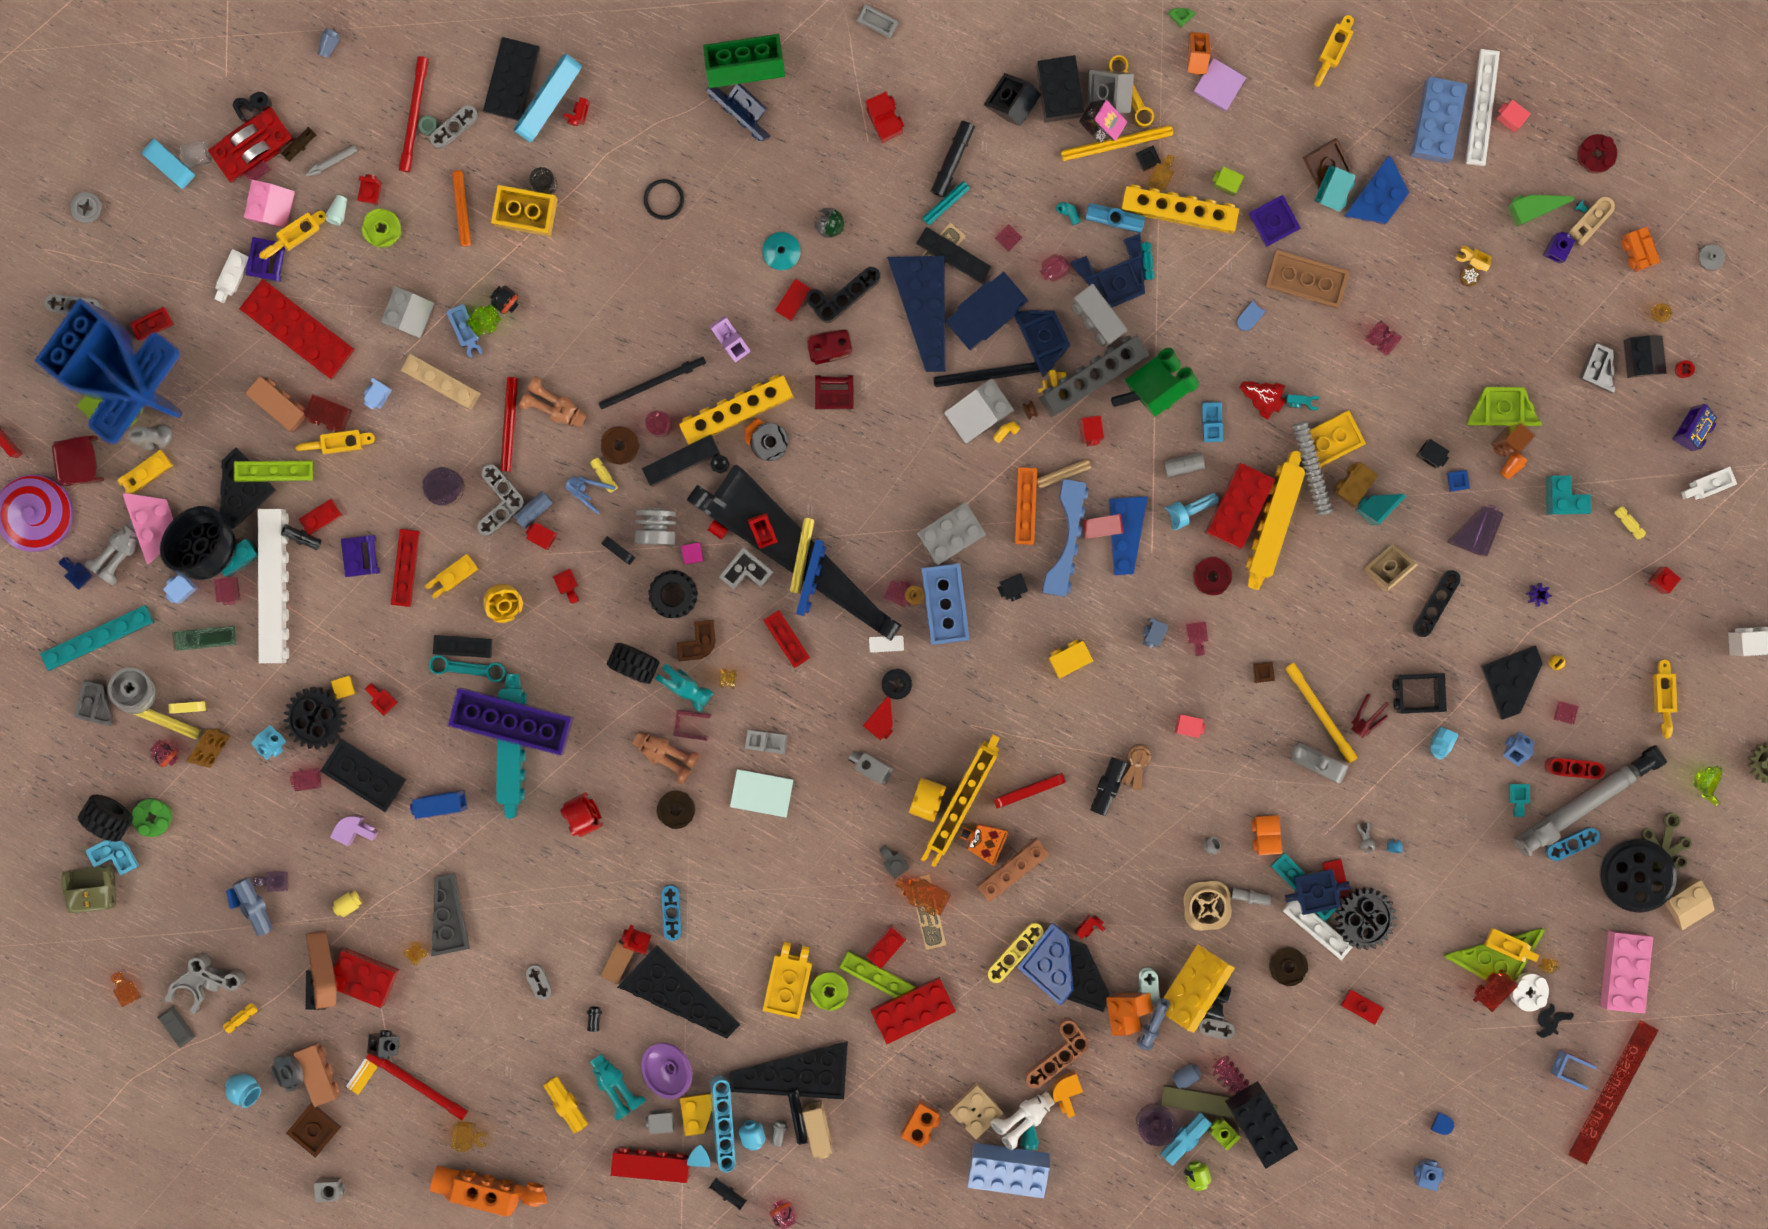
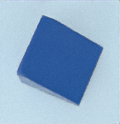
[226,888,241,909]

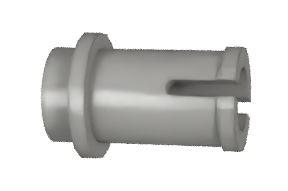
[771,1120,788,1147]

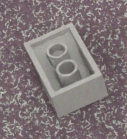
[944,379,1014,444]

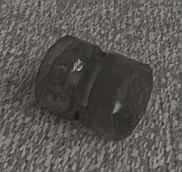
[529,167,558,195]

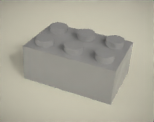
[1071,284,1127,348]
[917,502,986,566]

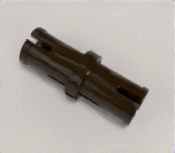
[281,127,317,162]

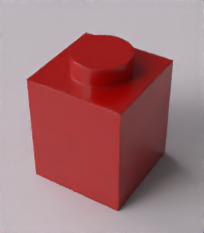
[526,522,558,550]
[1647,566,1681,594]

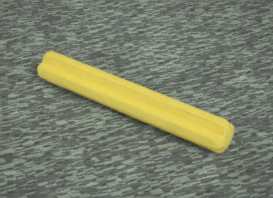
[790,518,814,593]
[134,709,201,739]

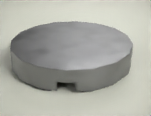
[272,1053,304,1092]

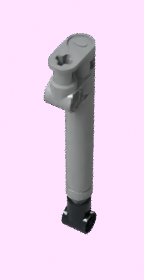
[1513,745,1667,857]

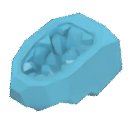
[1430,726,1459,759]

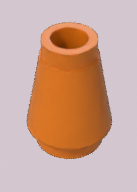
[1500,454,1528,480]

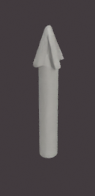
[305,145,358,176]

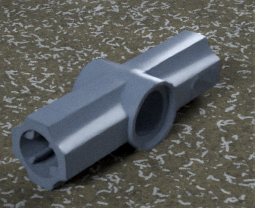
[232,877,274,936]

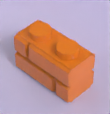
[1621,226,1661,272]

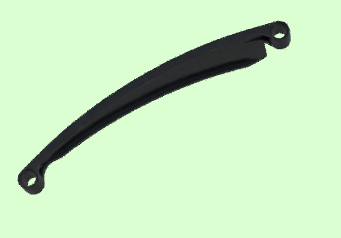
[686,465,902,641]

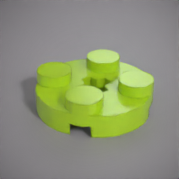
[362,209,402,248]
[810,971,848,1011]

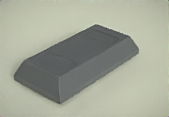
[157,1006,196,1048]

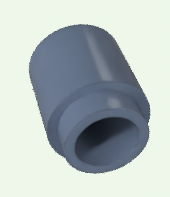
[1172,1063,1202,1089]

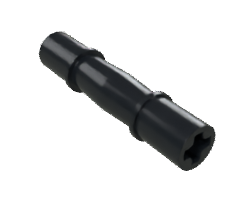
[930,121,975,198]

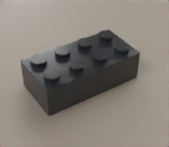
[1225,1081,1298,1169]

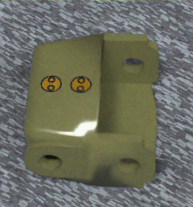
[61,866,116,913]

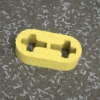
[168,701,206,714]

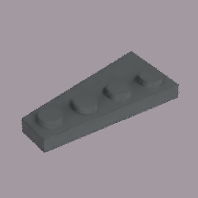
[431,873,470,957]

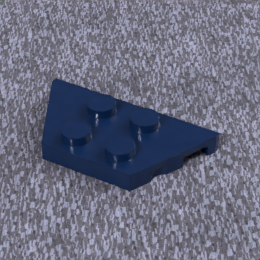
[1014,310,1070,377]

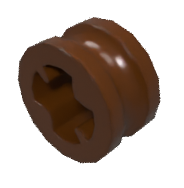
[1022,401,1038,420]

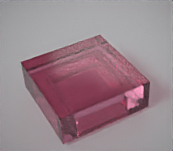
[995,224,1022,252]
[1554,701,1579,725]

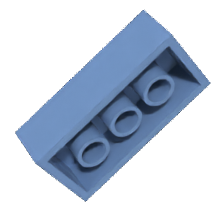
[1410,77,1467,164]
[968,1143,1050,1198]

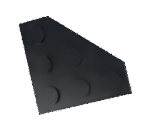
[219,447,276,529]
[1481,646,1543,720]
[1067,938,1110,1012]

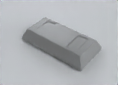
[856,4,899,38]

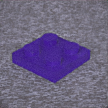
[1248,195,1301,247]

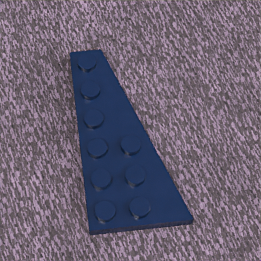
[887,256,946,372]

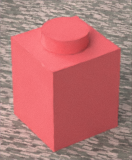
[1496,100,1531,132]
[1175,714,1205,738]

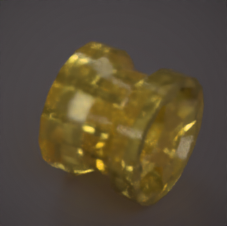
[719,669,737,689]

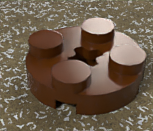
[601,426,640,465]

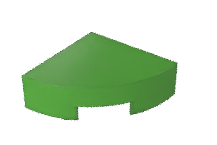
[1168,8,1196,28]

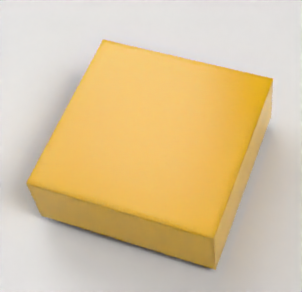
[331,675,356,699]

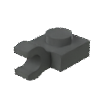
[879,845,910,879]

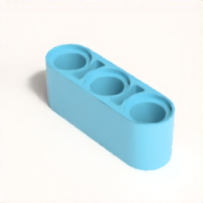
[141,138,196,189]

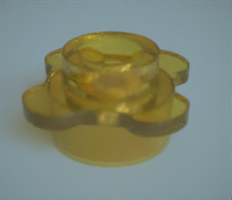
[404,942,427,965]
[1538,958,1560,973]

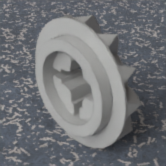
[70,192,102,223]

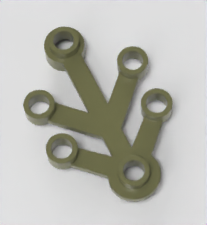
[1637,813,1692,886]

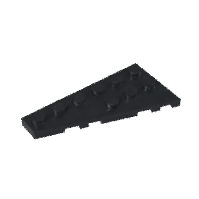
[617,945,740,1039]
[730,1041,848,1100]

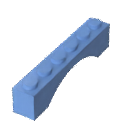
[1042,479,1089,597]

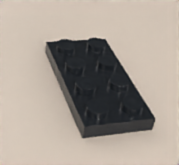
[483,37,540,121]
[320,739,407,812]

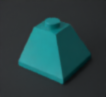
[1356,494,1406,526]

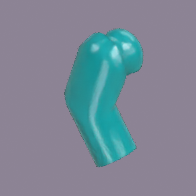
[1056,202,1081,226]

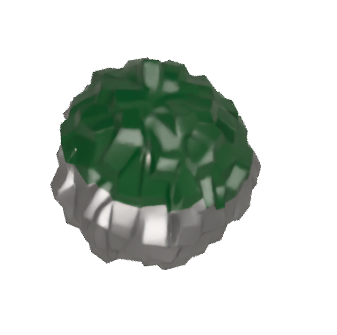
[814,207,844,238]

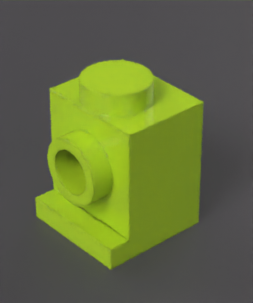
[1209,1117,1241,1151]

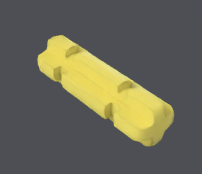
[590,457,618,493]
[1614,506,1646,539]

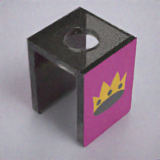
[1079,100,1127,143]

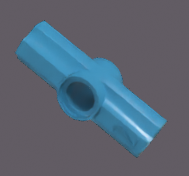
[1085,203,1145,233]

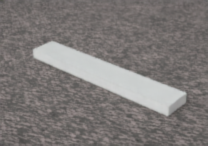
[1465,49,1500,166]

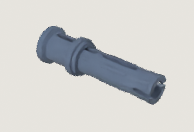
[1137,998,1170,1050]

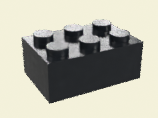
[1036,55,1084,123]

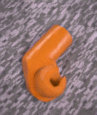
[744,417,764,445]

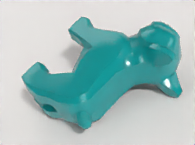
[655,664,713,712]

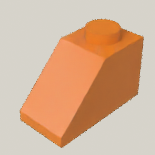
[1187,32,1210,75]

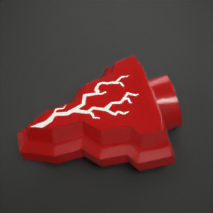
[1239,381,1286,420]

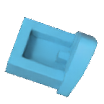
[687,1145,711,1167]

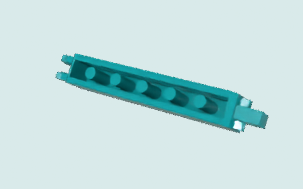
[496,674,527,820]

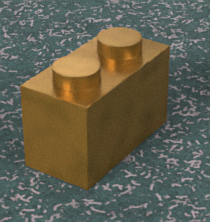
[1334,462,1378,507]

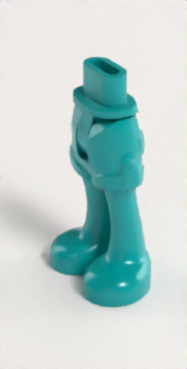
[589,1054,646,1121]

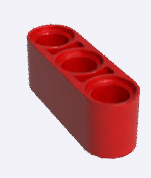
[1544,757,1605,779]

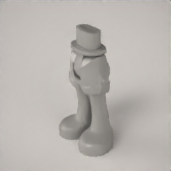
[129,425,173,451]
[84,522,138,586]

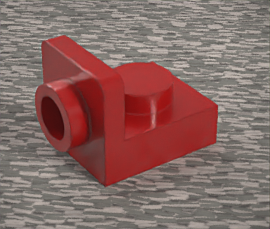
[563,97,590,126]
[357,174,382,205]
[1074,915,1105,939]
[621,925,651,955]

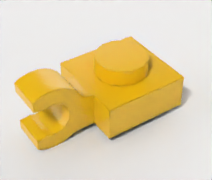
[1456,245,1492,272]

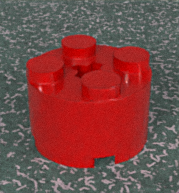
[560,792,603,837]

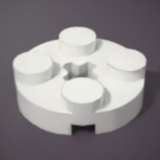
[1510,972,1549,1011]

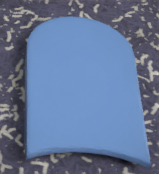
[1237,300,1266,331]

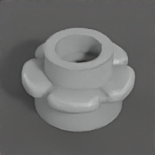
[1203,836,1221,855]

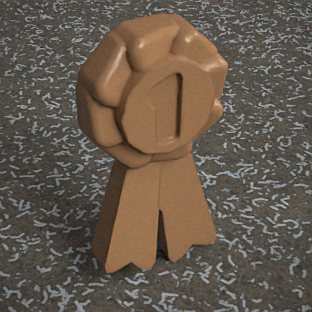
[1121,744,1152,790]

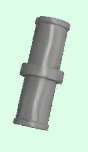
[1231,887,1271,907]

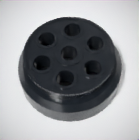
[160,506,236,580]
[1599,838,1677,913]

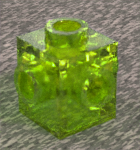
[466,304,502,337]

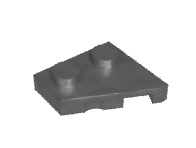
[1579,343,1615,393]
[74,680,113,726]

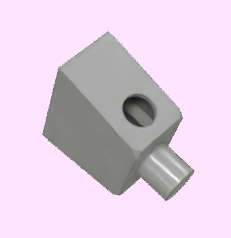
[848,750,895,785]

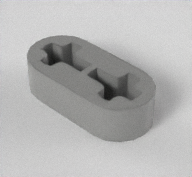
[526,964,552,1000]
[1198,1017,1235,1040]

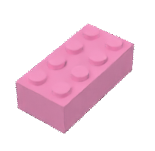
[1600,930,1653,1013]

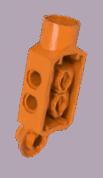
[430,1165,548,1217]

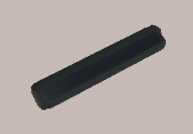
[788,1090,807,1145]

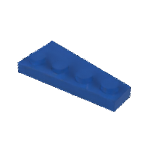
[1109,496,1148,575]

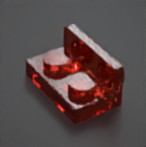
[1473,969,1519,1012]

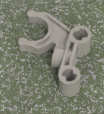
[1290,743,1348,784]
[164,953,246,1014]

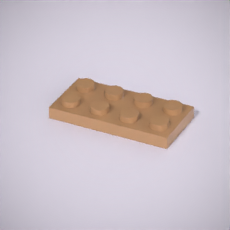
[1265,250,1350,309]

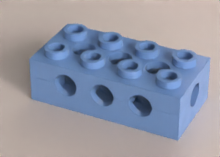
[921,563,970,645]

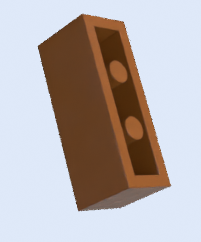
[1491,423,1535,457]

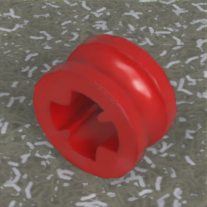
[1675,360,1695,378]

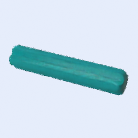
[922,181,970,225]

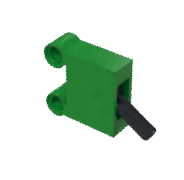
[1111,348,1199,417]

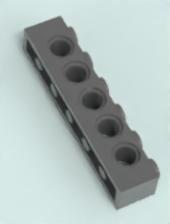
[1039,335,1149,417]

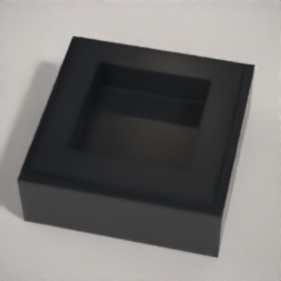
[1135,145,1161,172]

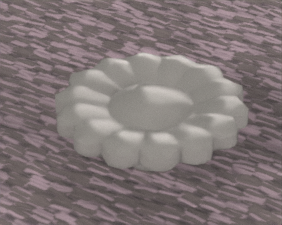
[1699,244,1725,271]

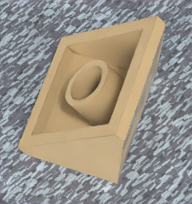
[1364,544,1418,591]

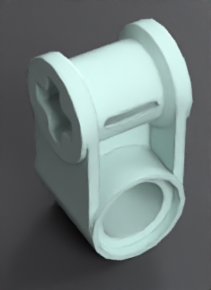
[1138,967,1160,1005]

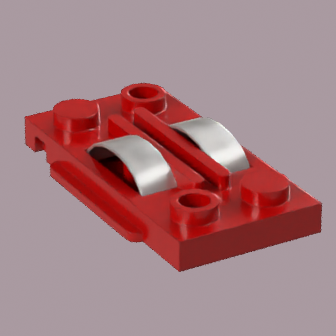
[208,106,294,183]

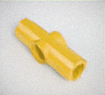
[543,1076,589,1134]

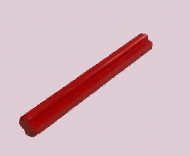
[500,377,518,472]

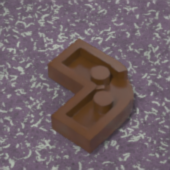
[677,620,716,661]

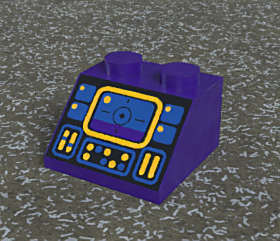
[1672,404,1718,451]

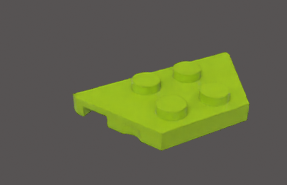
[1466,387,1542,426]

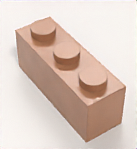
[245,376,308,432]
[293,1042,340,1107]

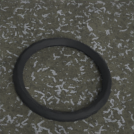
[644,179,684,220]

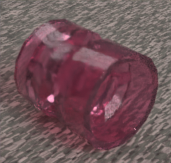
[1365,320,1402,356]
[645,410,672,437]

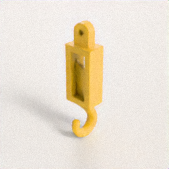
[1314,15,1354,87]
[259,211,327,259]
[295,430,375,455]
[1653,660,1677,739]

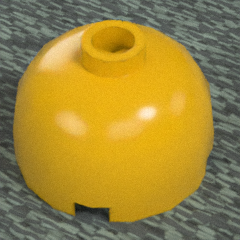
[483,584,523,623]

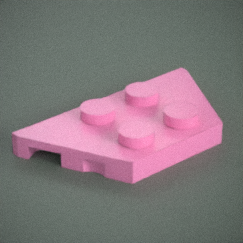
[122,493,174,565]

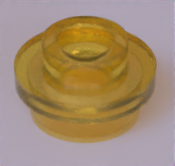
[1652,303,1672,323]

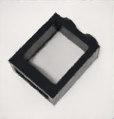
[1392,673,1447,714]

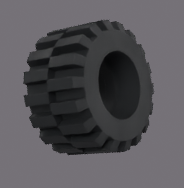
[648,570,698,618]
[606,643,660,684]
[77,795,133,842]

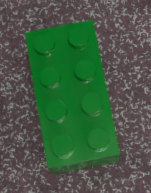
[703,34,786,88]

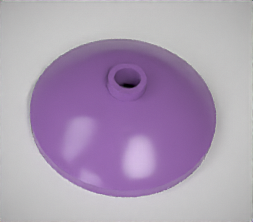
[641,1042,692,1099]

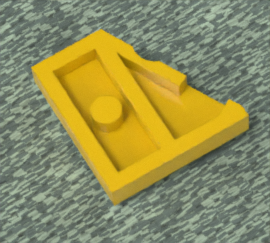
[680,1092,712,1136]

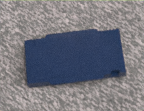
[945,271,1029,351]

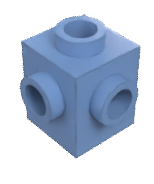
[1503,731,1535,766]
[1414,1159,1444,1191]

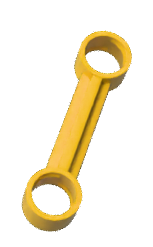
[1108,55,1154,128]

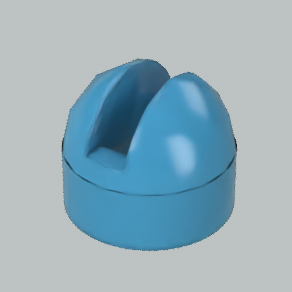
[1387,839,1403,853]

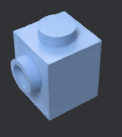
[163,575,198,604]

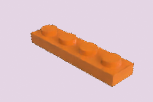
[1015,467,1037,545]

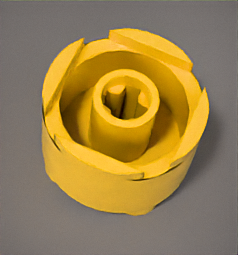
[909,778,946,822]

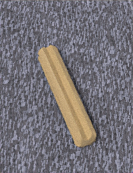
[1037,459,1091,488]

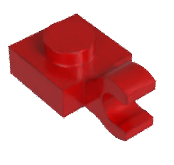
[553,569,579,604]
[365,683,398,716]

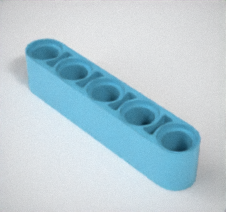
[513,53,582,143]
[710,1075,736,1172]

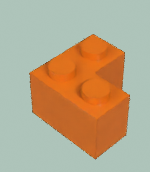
[1106,992,1153,1036]

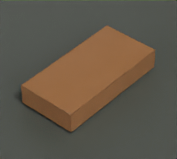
[601,941,634,985]

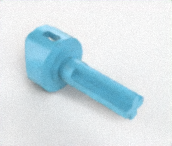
[1164,492,1219,531]

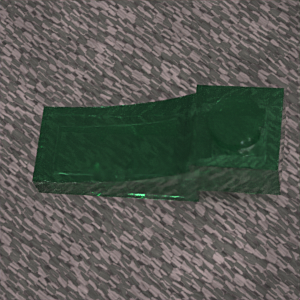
[172,626,237,651]

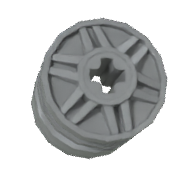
[634,508,676,545]

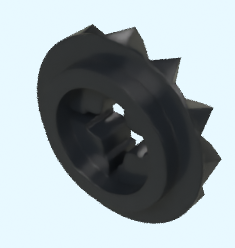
[881,669,912,699]

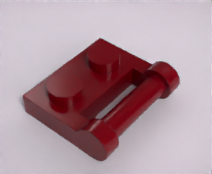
[815,375,854,410]

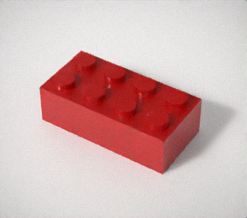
[1205,463,1275,549]

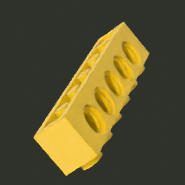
[1121,184,1239,234]
[679,374,794,445]

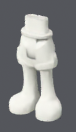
[990,1091,1055,1151]

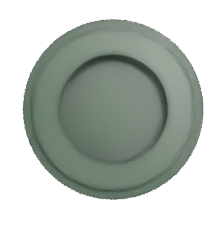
[418,115,439,136]

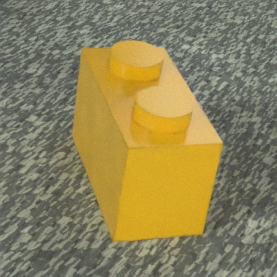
[1048,639,1093,679]

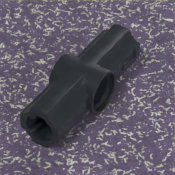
[1090,757,1127,816]

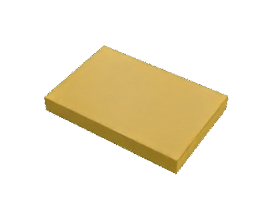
[1309,410,1366,468]

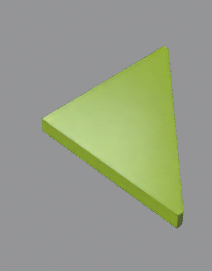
[1444,928,1545,994]

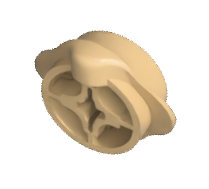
[1184,881,1232,931]

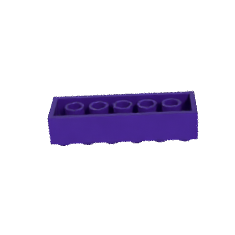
[448,687,574,756]

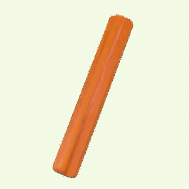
[452,170,471,247]

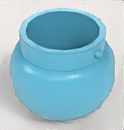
[225,1073,261,1108]

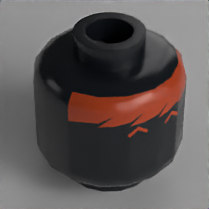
[490,285,519,314]

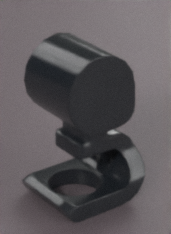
[233,92,272,123]
[1205,985,1231,1021]

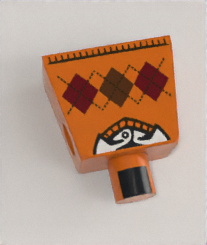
[960,823,1008,866]

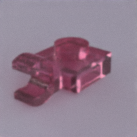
[1186,622,1208,656]

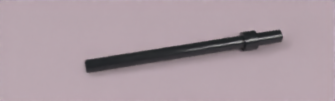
[598,356,706,410]

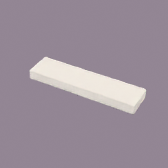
[1282,901,1352,960]

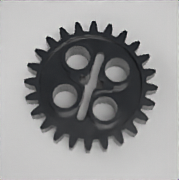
[283,687,347,749]
[1335,887,1397,950]

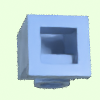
[363,378,392,409]

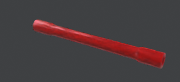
[399,56,429,173]
[365,1054,468,1120]

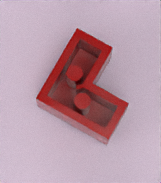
[865,91,905,143]

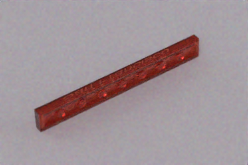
[1568,1020,1659,1165]

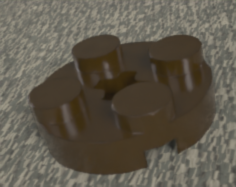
[657,790,695,829]
[1269,947,1308,986]

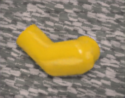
[992,421,1020,443]

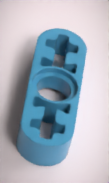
[1545,827,1600,861]
[662,884,682,941]

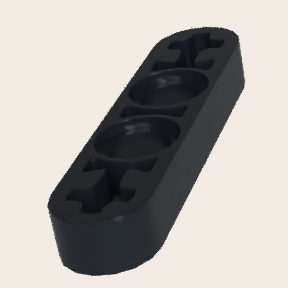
[1413,570,1461,637]

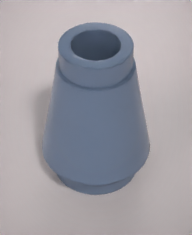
[318,28,340,58]

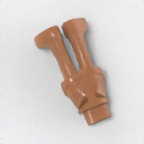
[518,376,588,429]
[632,731,700,785]

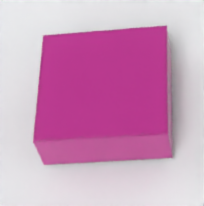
[681,542,704,565]

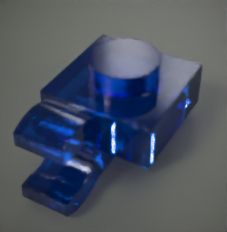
[58,557,93,590]

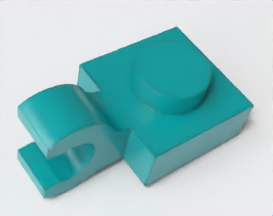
[1284,395,1319,411]
[1509,784,1530,817]

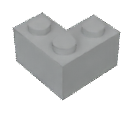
[719,547,774,590]

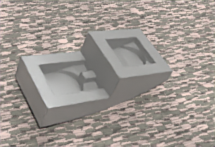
[745,730,788,754]

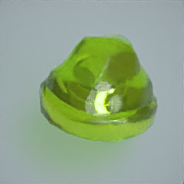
[1694,766,1723,807]

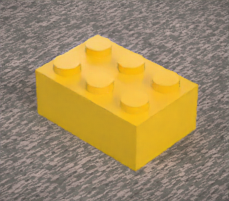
[491,185,558,237]

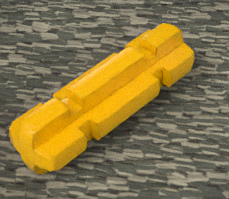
[223,1003,258,1033]

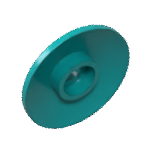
[762,232,801,270]

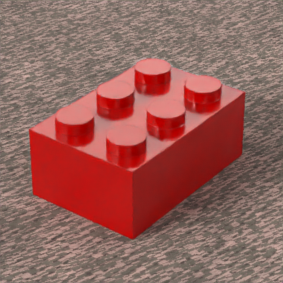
[333,948,399,1008]

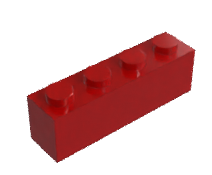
[610,1146,690,1183]

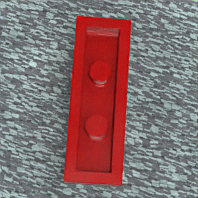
[763,610,810,668]

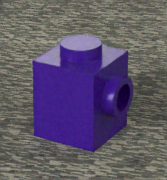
[1543,232,1575,264]

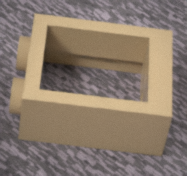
[802,1101,833,1159]

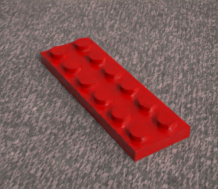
[239,279,355,380]

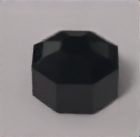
[710,454,730,474]

